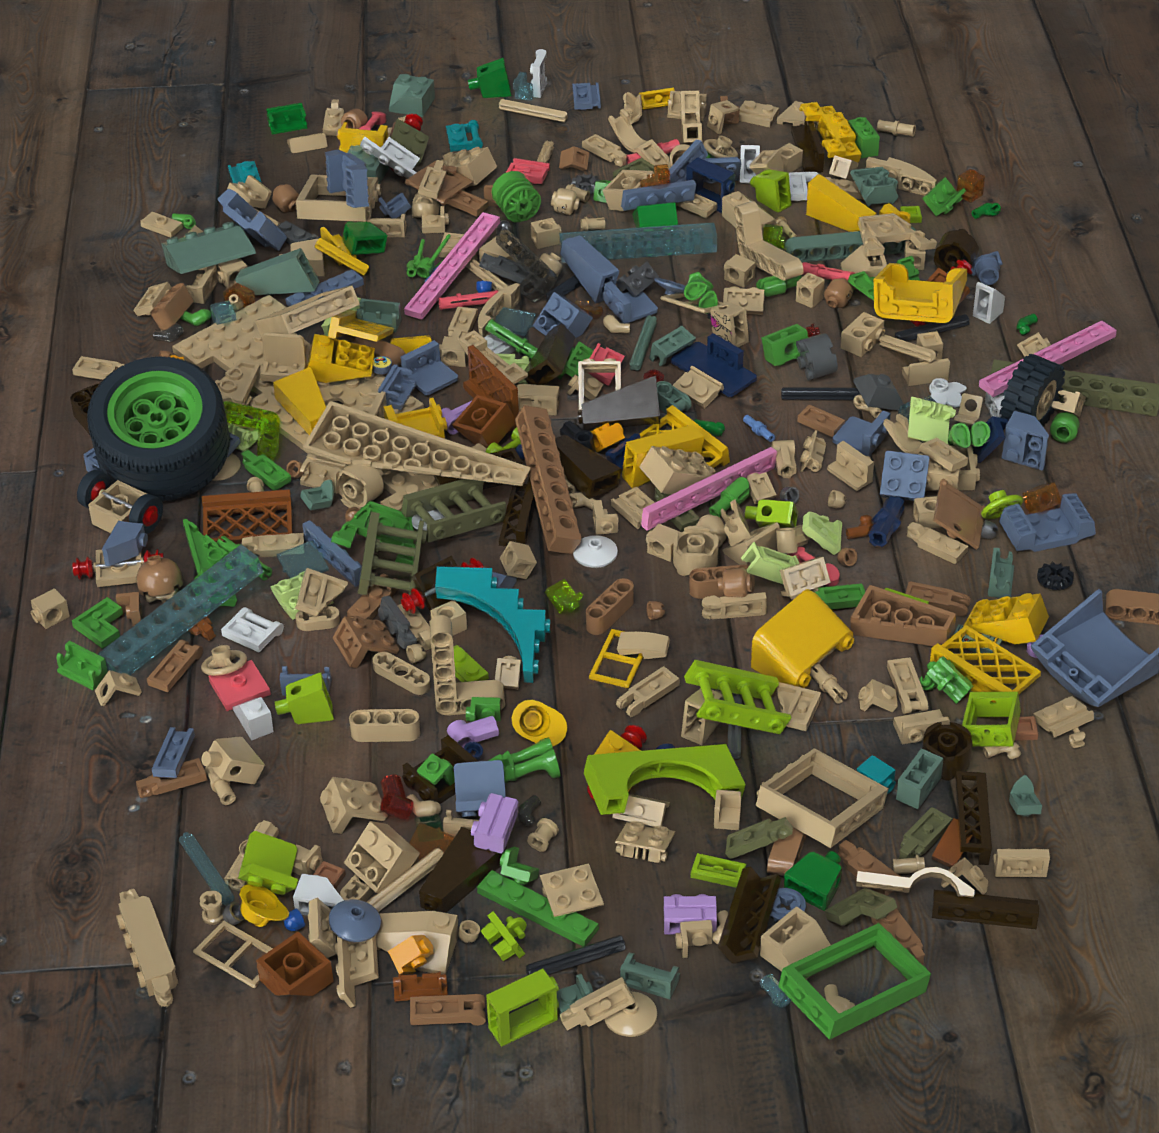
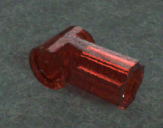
[380,774,413,820]

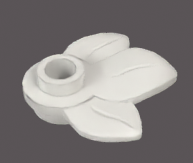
[929,378,967,407]

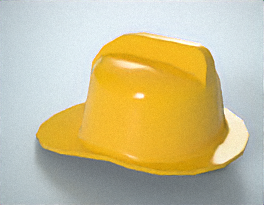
[511,700,567,746]
[239,884,289,927]

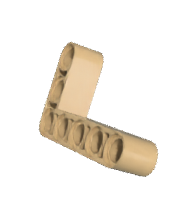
[734,201,803,281]
[430,615,505,715]

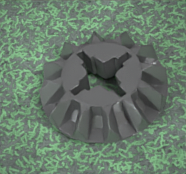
[571,173,600,194]

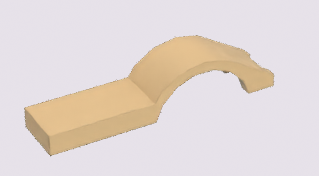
[608,109,669,173]
[883,414,968,472]
[856,867,975,898]

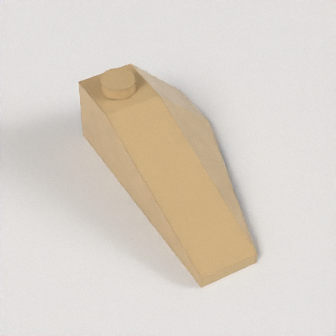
[376,911,459,974]

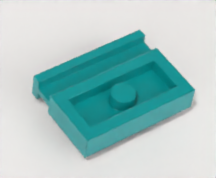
[228,161,261,184]

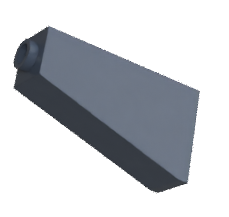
[560,235,619,304]

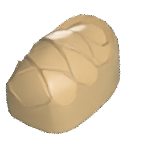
[412,193,440,218]

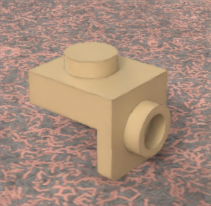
[567,373,604,400]
[858,679,898,712]

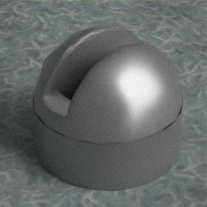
[496,220,512,235]
[780,486,799,504]
[981,520,998,539]
[222,902,245,925]

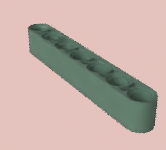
[785,227,916,263]

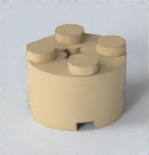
[333,463,383,509]
[673,526,719,576]

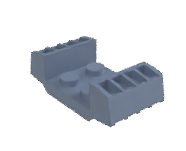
[325,149,369,208]
[217,189,287,251]
[999,493,1096,552]

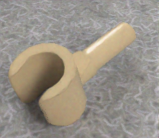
[1069,727,1085,748]

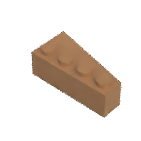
[851,585,956,646]

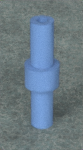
[743,415,775,442]

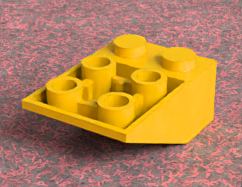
[307,334,375,383]
[963,593,1049,644]

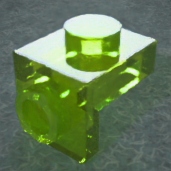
[763,224,786,249]
[545,578,583,614]

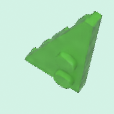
[183,519,241,575]

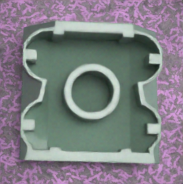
[850,167,899,207]

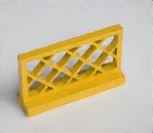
[328,310,394,342]
[640,405,730,468]
[930,625,1041,703]

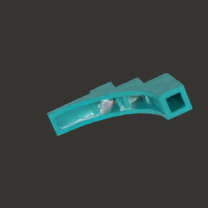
[435,567,550,683]

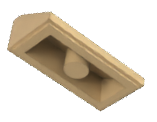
[287,133,327,153]

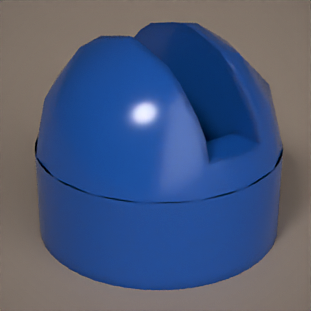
[476,281,492,293]
[284,908,305,931]

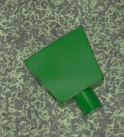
[468,58,511,98]
[342,221,388,255]
[784,851,842,912]

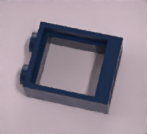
[686,157,735,213]

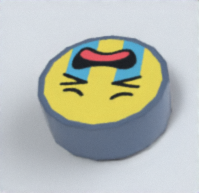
[372,356,392,374]

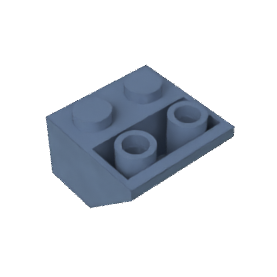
[533,292,593,338]
[1002,411,1049,471]

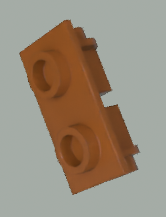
[393,971,448,1001]

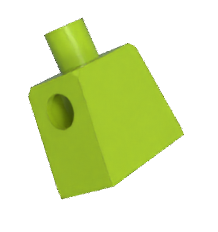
[750,169,792,213]
[745,499,798,528]
[275,673,334,724]

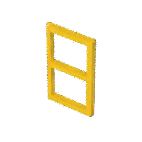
[589,629,643,688]

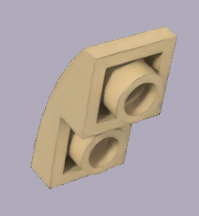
[617,632,670,659]

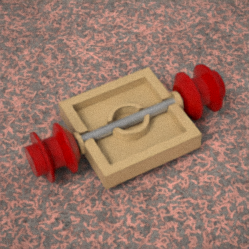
[72,549,164,587]

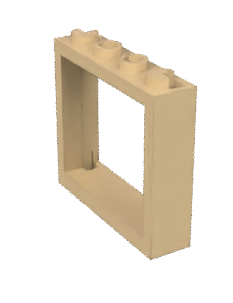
[296,175,382,222]
[255,285,360,338]
[756,748,888,848]

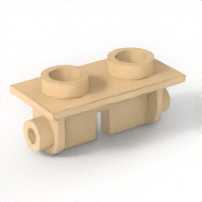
[623,92,642,124]
[800,430,826,472]

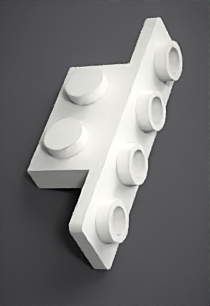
[360,137,420,178]

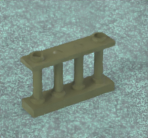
[402,479,506,543]
[358,512,427,595]

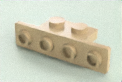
[335,935,379,1008]

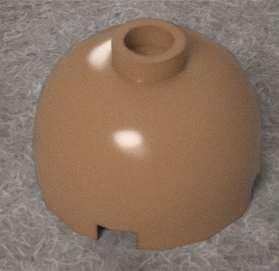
[136,555,184,596]

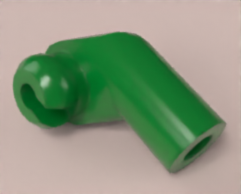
[694,419,725,437]

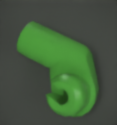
[172,213,196,229]
[406,254,424,277]
[181,309,212,326]
[919,662,937,691]

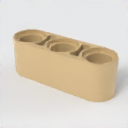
[349,709,420,742]

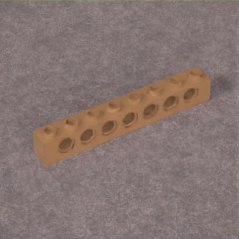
[515,405,581,554]

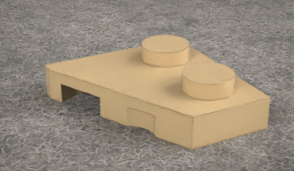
[295,568,348,616]

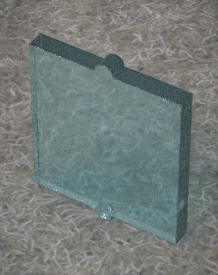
[495,307,536,336]
[277,540,329,578]

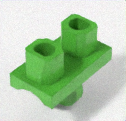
[926,656,974,704]

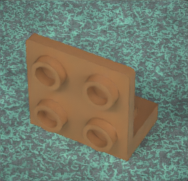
[333,616,400,668]

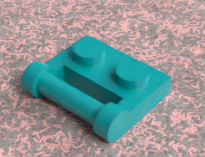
[446,120,483,152]

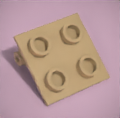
[615,821,675,863]
[540,864,604,917]

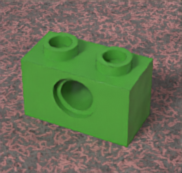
[848,117,880,159]
[761,324,808,366]

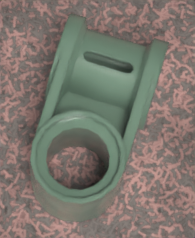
[656,381,692,414]

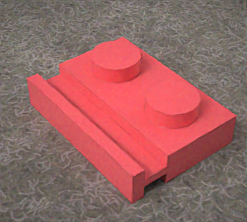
[506,158,550,184]
[589,343,625,386]

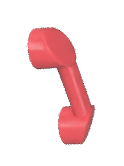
[359,111,387,130]
[787,547,840,586]

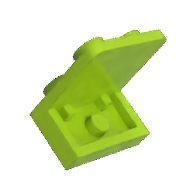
[238,831,298,895]

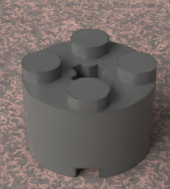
[796,333,838,381]

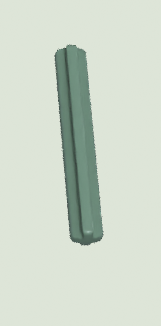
[629,315,657,371]

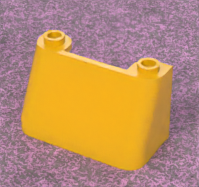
[873,263,967,323]
[751,589,854,688]

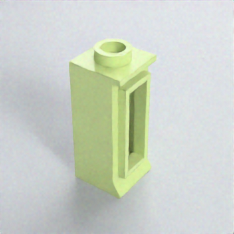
[741,542,799,584]

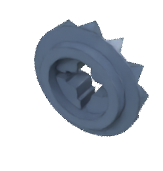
[770,888,806,922]

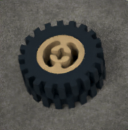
[1000,354,1065,427]

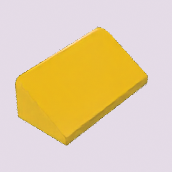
[638,87,675,110]
[390,335,432,354]

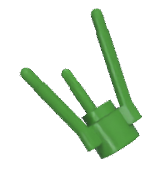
[414,234,451,278]

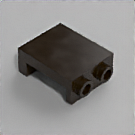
[402,735,479,804]

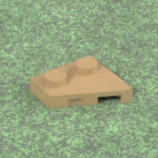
[776,682,821,731]

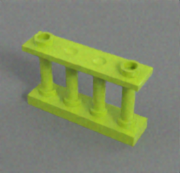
[684,660,792,734]

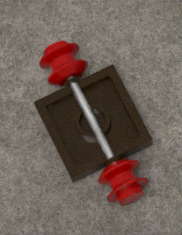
[401,555,484,614]

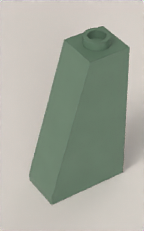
[235,248,320,296]

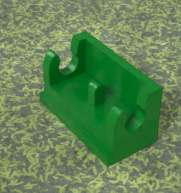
[266,103,308,135]

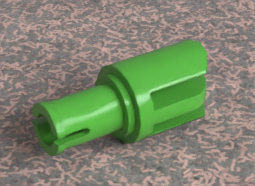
[756,275,802,297]
[709,477,750,517]

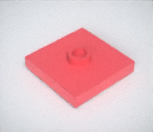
[208,660,271,711]

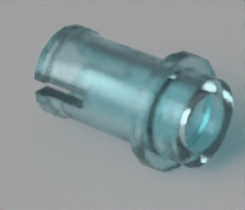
[760,974,791,1008]

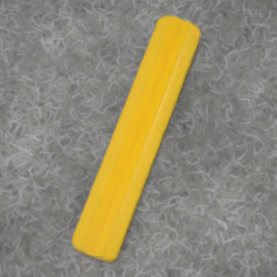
[315,238,369,275]

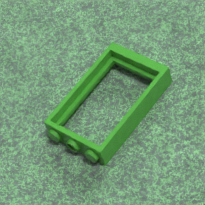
[778,923,931,1040]

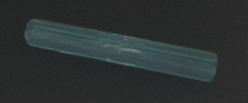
[179,832,234,906]

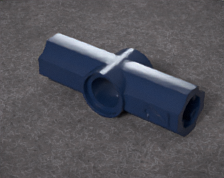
[868,496,905,547]

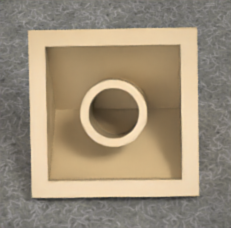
[722,522,780,566]

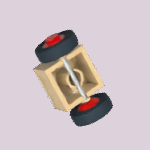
[77,470,163,534]

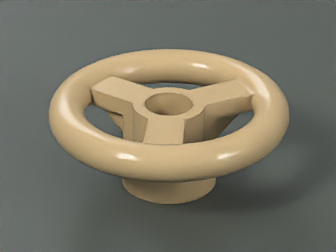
[703,136,738,158]
[201,645,247,676]

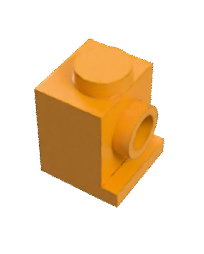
[591,422,625,452]
[388,935,434,975]

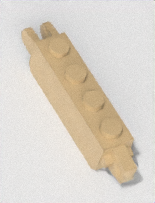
[116,889,178,1007]

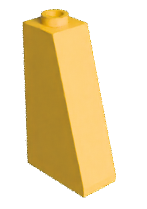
[806,174,876,232]
[273,367,326,436]
[622,425,704,489]

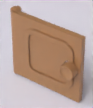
[405,161,473,206]
[933,478,985,550]

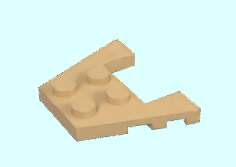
[858,213,937,257]

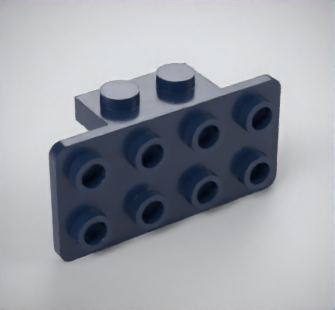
[671,333,757,397]

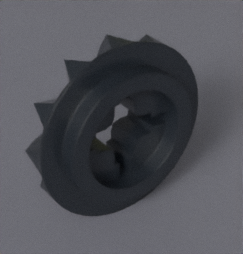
[1037,561,1074,590]

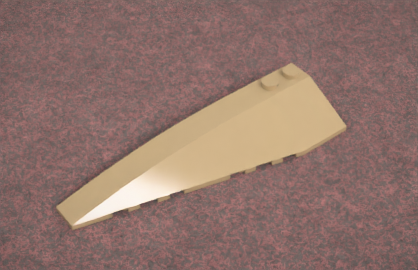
[303,401,531,486]

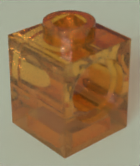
[957,169,985,203]
[1022,482,1061,514]

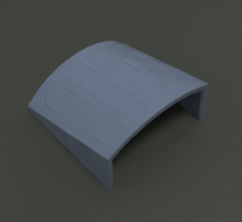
[1031,589,1159,707]

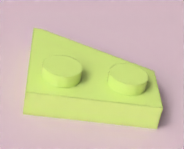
[802,511,842,555]

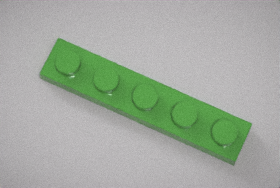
[477,870,599,947]

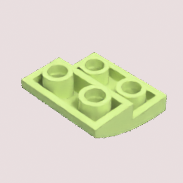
[271,571,334,620]

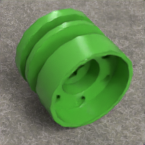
[491,171,541,222]

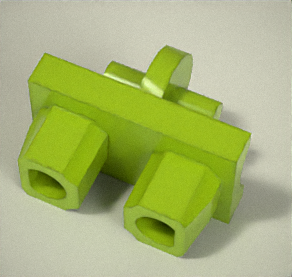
[481,911,527,961]

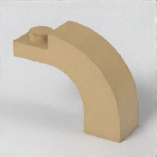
[681,91,702,144]

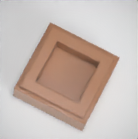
[1015,716,1038,740]
[313,861,346,889]

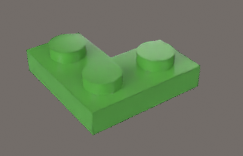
[72,597,123,649]

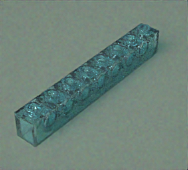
[559,223,717,263]
[98,544,263,675]

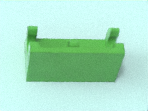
[57,641,108,690]

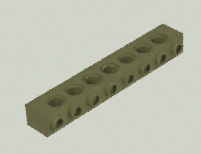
[990,359,1159,417]

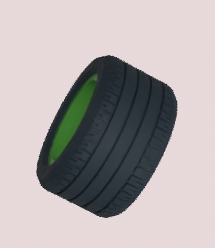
[87,356,230,502]

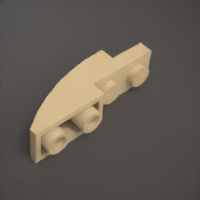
[866,157,937,196]

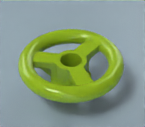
[981,490,1023,519]

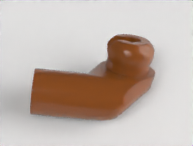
[846,515,874,539]

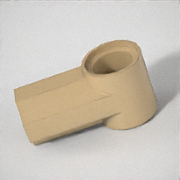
[771,440,796,478]
[776,525,812,553]

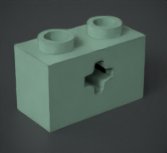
[896,748,943,809]

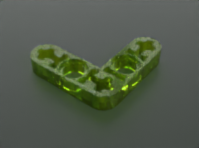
[224,401,280,461]

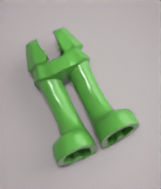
[684,271,718,308]
[948,421,990,448]
[488,737,561,783]

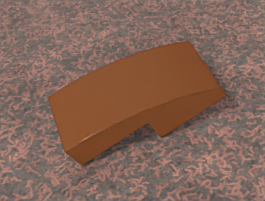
[932,818,974,868]

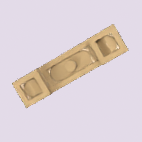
[478,283,521,338]
[458,330,528,384]

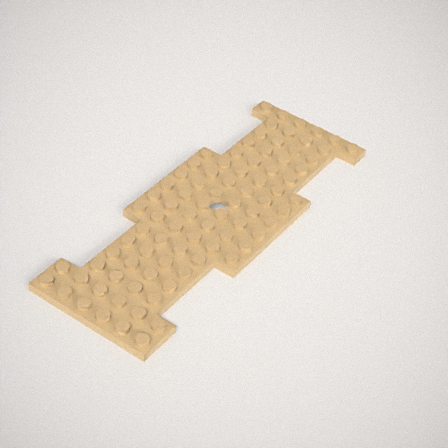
[172,295,487,511]

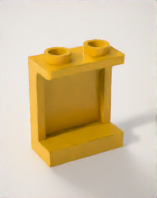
[337,122,388,153]
[383,398,447,439]

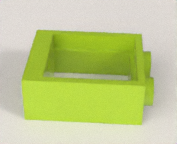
[962,692,1021,747]
[486,969,559,1047]

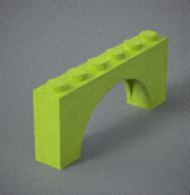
[584,744,746,815]

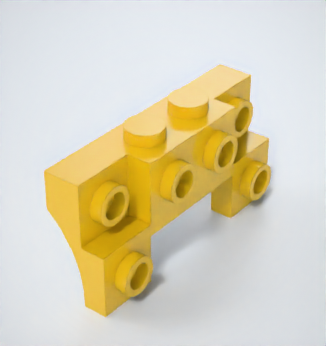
[799,102,862,163]

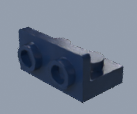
[972,416,1009,463]

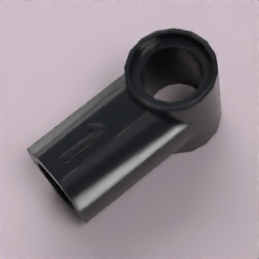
[560,421,595,452]

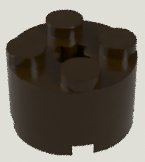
[934,229,979,273]
[922,722,973,781]

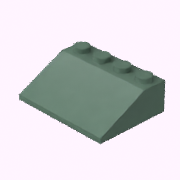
[161,222,256,274]

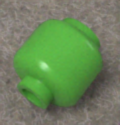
[1050,412,1080,443]

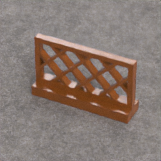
[463,345,519,432]
[202,489,293,544]

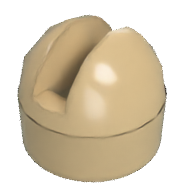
[828,490,846,509]
[406,644,426,664]
[458,920,480,943]

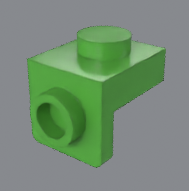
[417,753,455,786]
[500,846,539,884]

